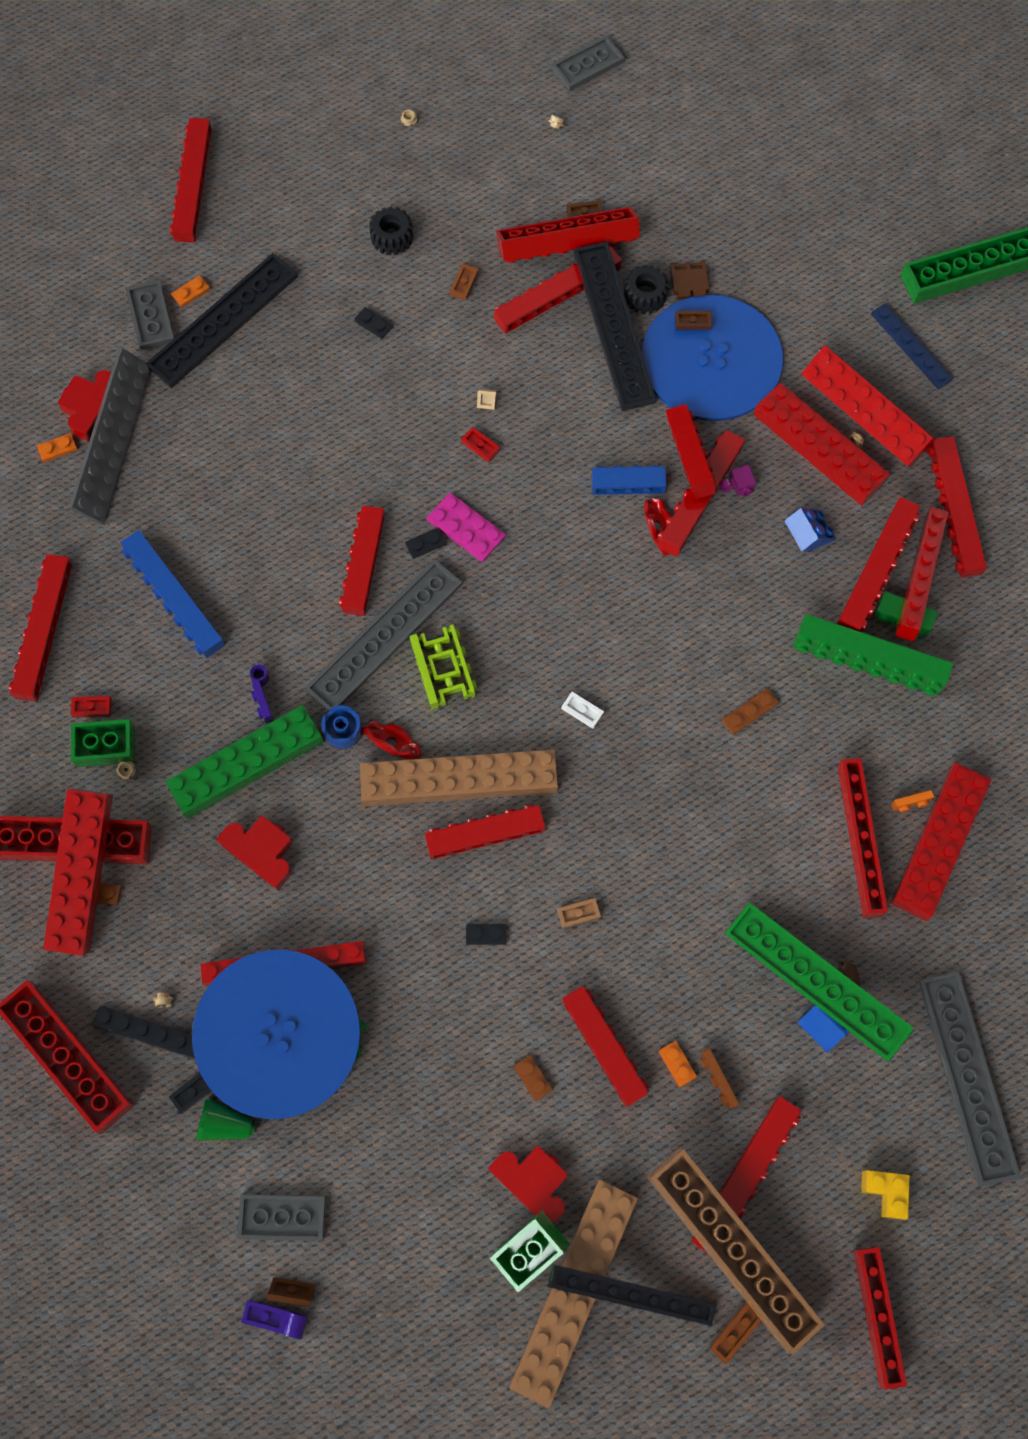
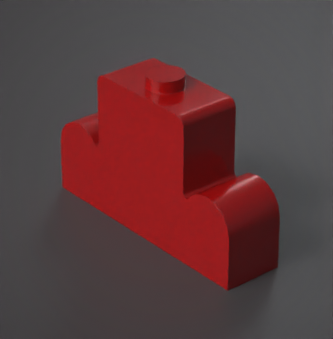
[58,370,111,442]
[215,816,293,891]
[487,1146,567,1224]

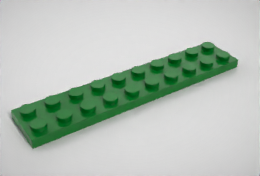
[725,902,915,1063]

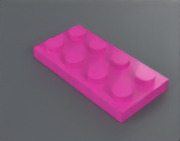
[426,493,506,563]

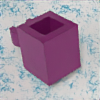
[720,465,756,496]

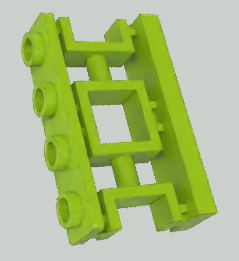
[409,624,478,710]

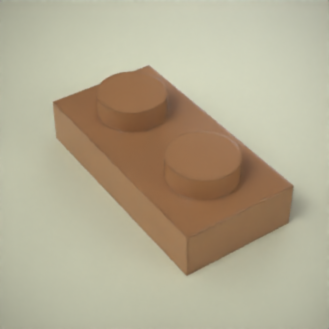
[557,898,601,929]

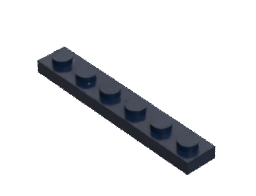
[871,303,953,390]

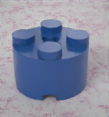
[321,705,362,749]

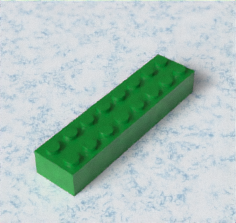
[900,227,1028,304]
[792,614,953,696]
[165,705,324,819]

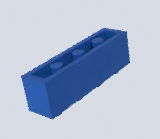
[591,465,666,495]

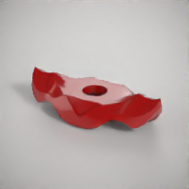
[644,498,672,556]
[362,720,421,760]

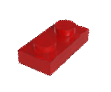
[461,427,500,463]
[71,696,112,718]

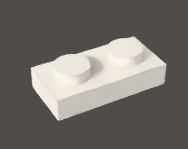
[561,692,604,729]

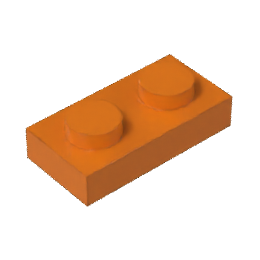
[171,275,210,308]
[37,433,78,463]
[890,790,934,813]
[658,1041,697,1088]

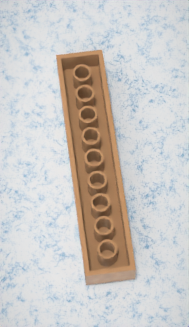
[360,750,558,806]
[646,1148,824,1355]
[509,1180,638,1408]

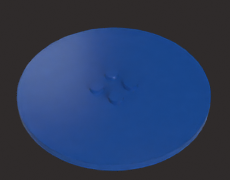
[642,295,783,421]
[192,950,360,1119]

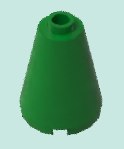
[195,1098,256,1141]

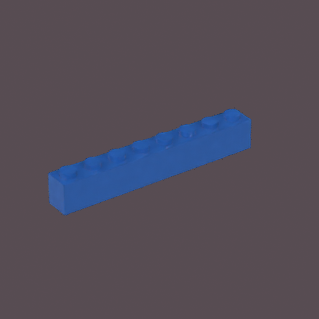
[120,530,225,658]

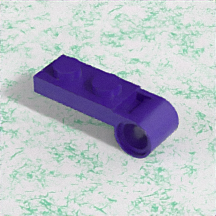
[250,664,273,723]
[241,1300,308,1339]

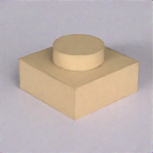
[477,389,496,410]

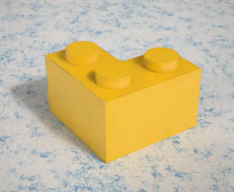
[861,1170,910,1220]

